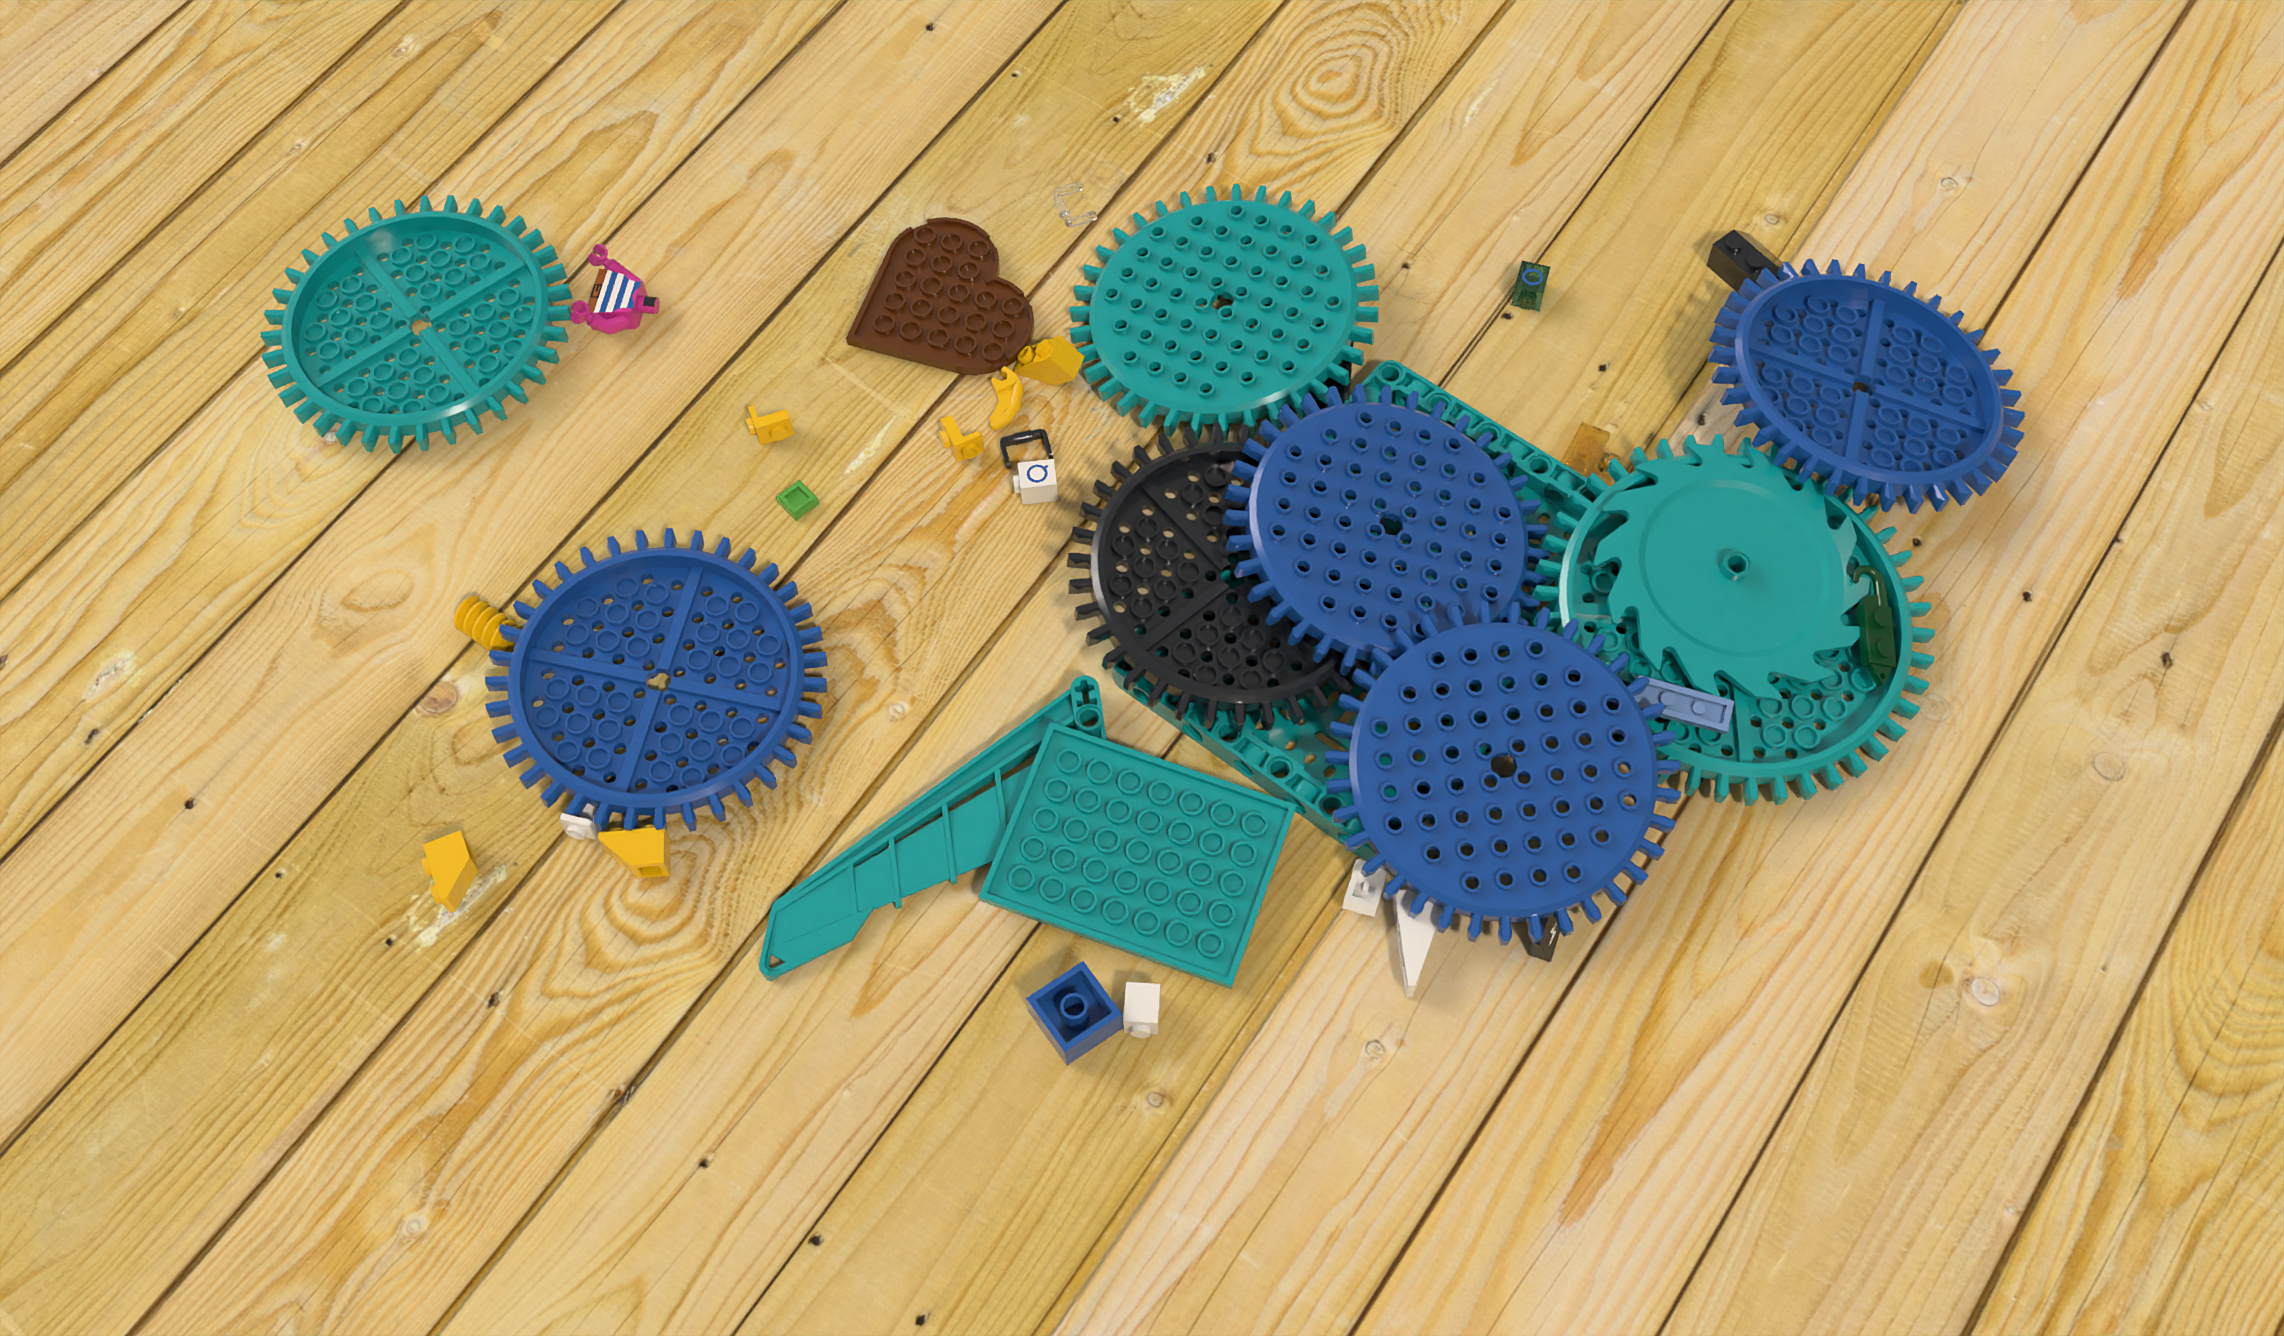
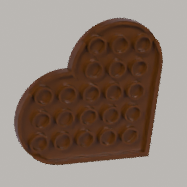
[846,217,1034,376]

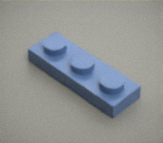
[1634,675,1734,734]

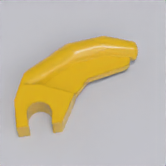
[989,366,1024,431]

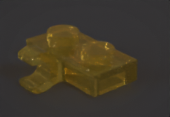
[1560,422,1620,478]

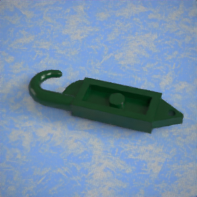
[1852,565,1897,687]

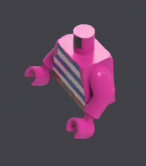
[571,244,660,335]

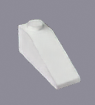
[1392,889,1443,998]

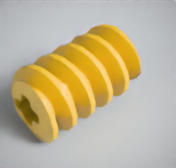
[454,595,523,652]

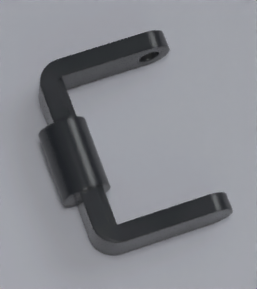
[1000,429,1053,469]

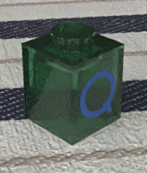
[1511,260,1551,312]

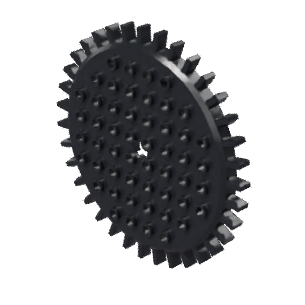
[1067,423,1400,732]

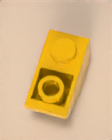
[1014,335,1085,386]
[598,825,671,879]
[421,830,479,913]

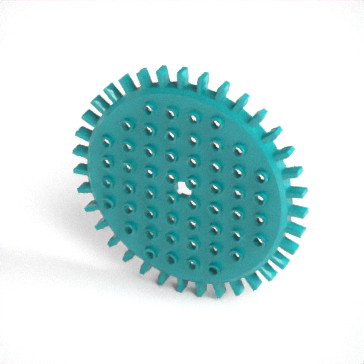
[1069,184,1379,441]
[260,195,573,454]

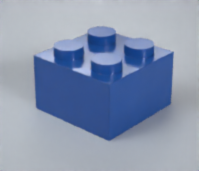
[1026,961,1123,1065]

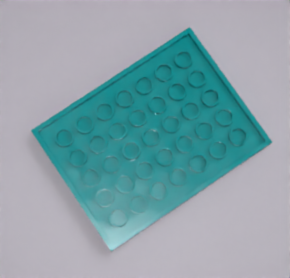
[978,721,1297,989]

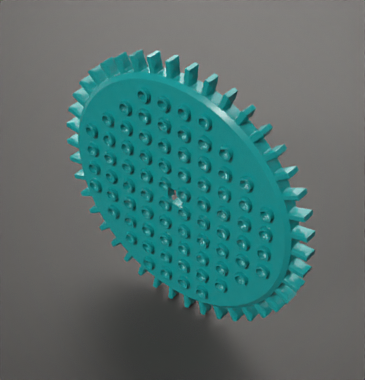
[1532,434,1935,806]

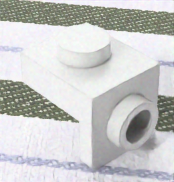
[559,804,600,840]
[1342,859,1388,917]

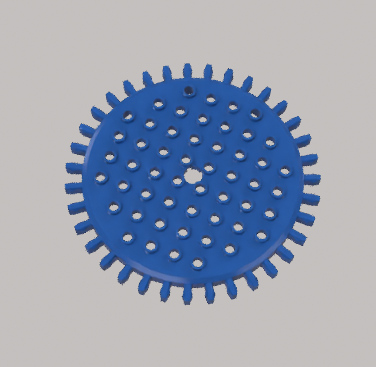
[1708,259,2025,514]
[1223,384,1550,679]
[485,528,828,832]
[1325,601,1681,946]

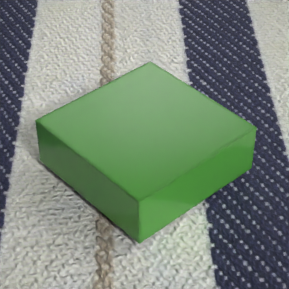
[776,480,820,521]

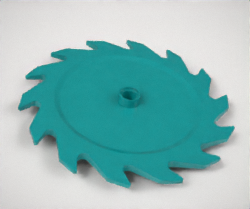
[1592,443,1871,701]

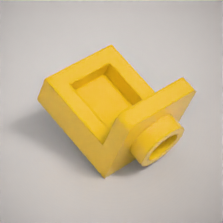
[746,405,795,445]
[939,415,984,462]

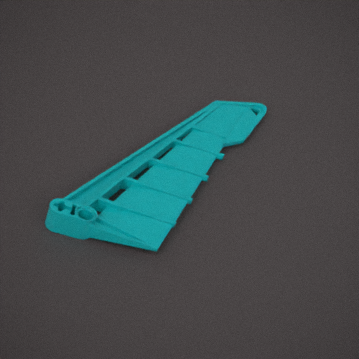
[759,675,1107,981]

